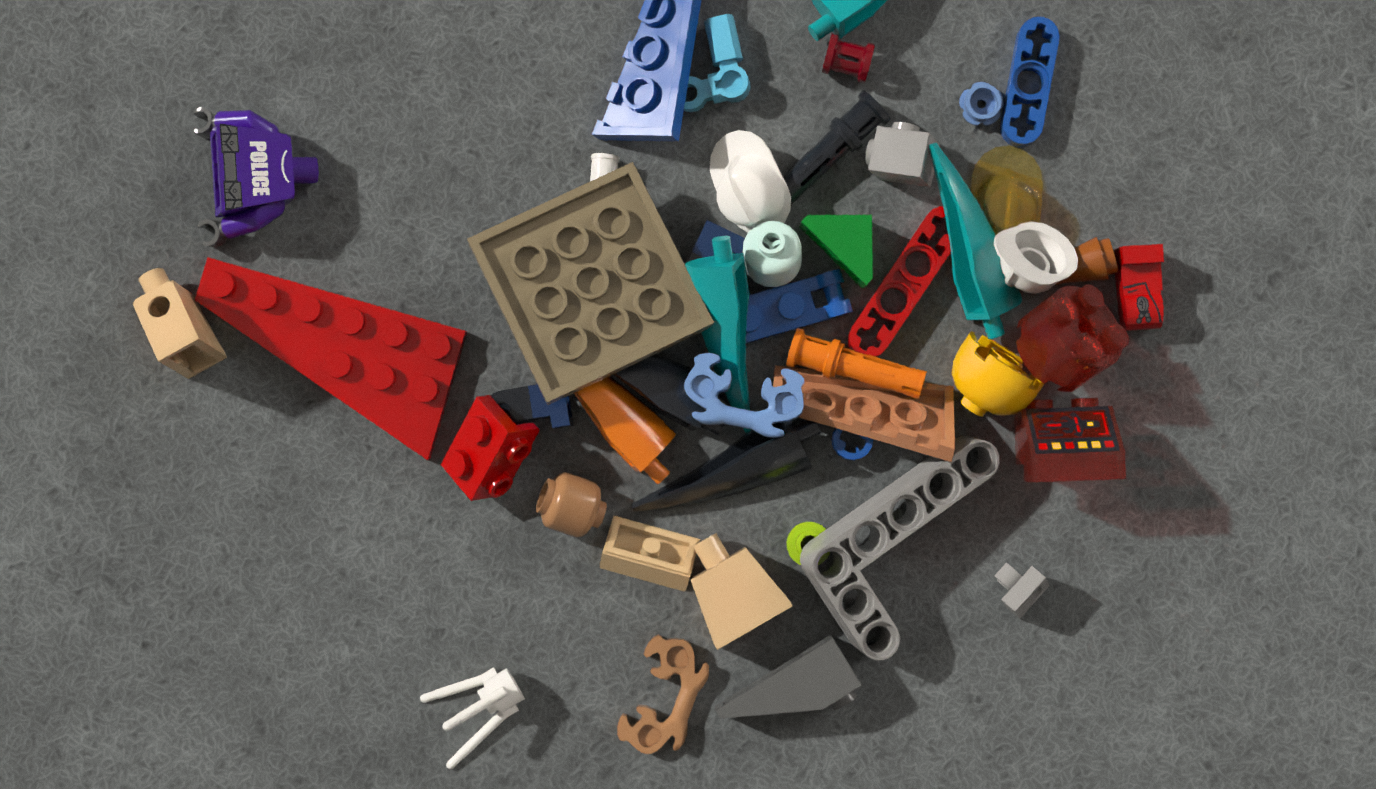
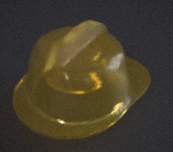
[971,145,1043,235]

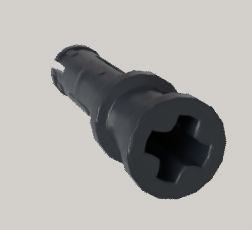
[783,90,890,206]

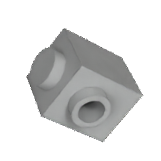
[865,122,940,187]

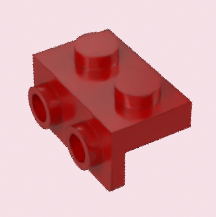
[441,395,540,501]

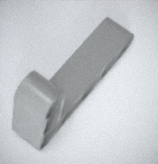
[800,436,1000,660]

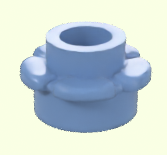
[959,82,1004,126]

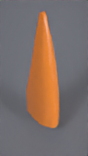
[574,376,676,484]

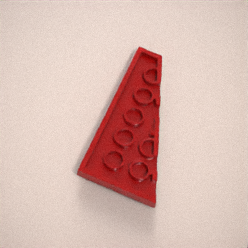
[195,257,467,461]

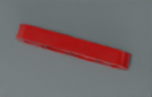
[848,206,951,357]

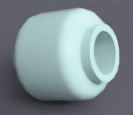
[743,221,802,287]

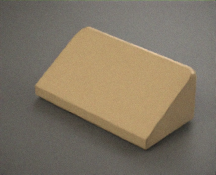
[599,516,700,592]

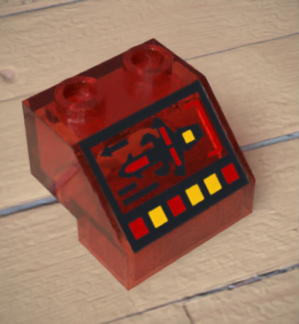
[1014,398,1126,482]

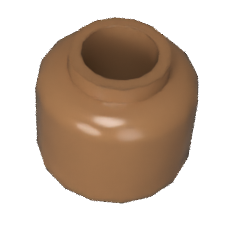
[536,472,607,538]

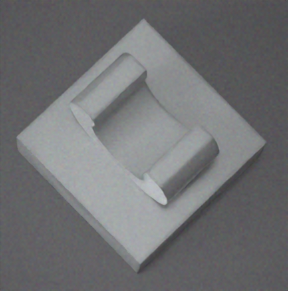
[994,563,1050,619]

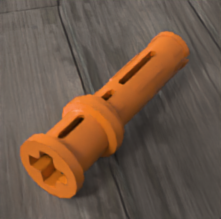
[786,328,927,399]

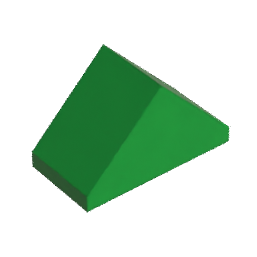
[799,215,873,290]

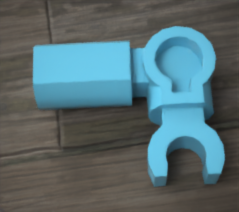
[684,14,751,112]

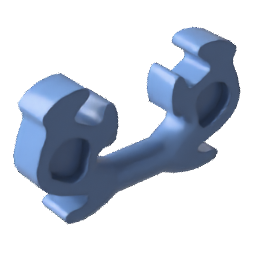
[684,353,805,438]

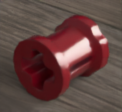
[821,33,875,84]

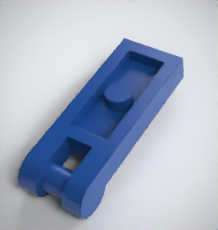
[746,269,853,344]

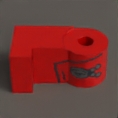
[1113,244,1164,331]

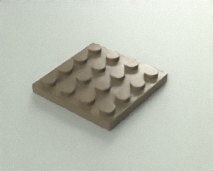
[467,162,714,405]

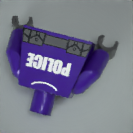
[192,107,319,247]

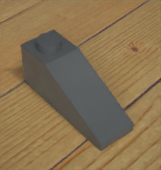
[715,635,862,719]

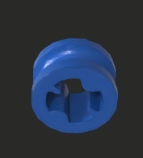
[831,428,873,460]

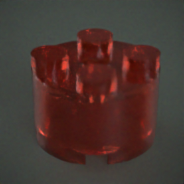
[1016,284,1129,392]

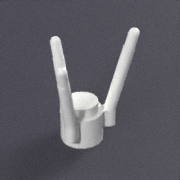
[420,667,525,769]

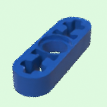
[1000,17,1060,147]

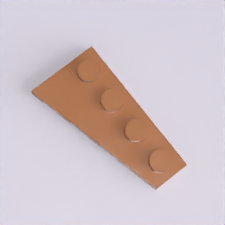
[772,365,955,462]

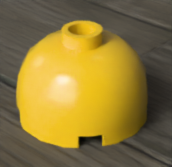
[952,331,1046,417]

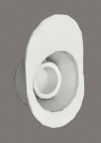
[710,130,791,232]
[994,221,1078,294]

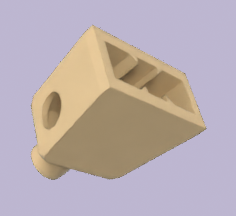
[133,268,227,379]
[691,533,792,650]

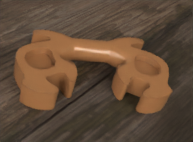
[617,634,709,754]

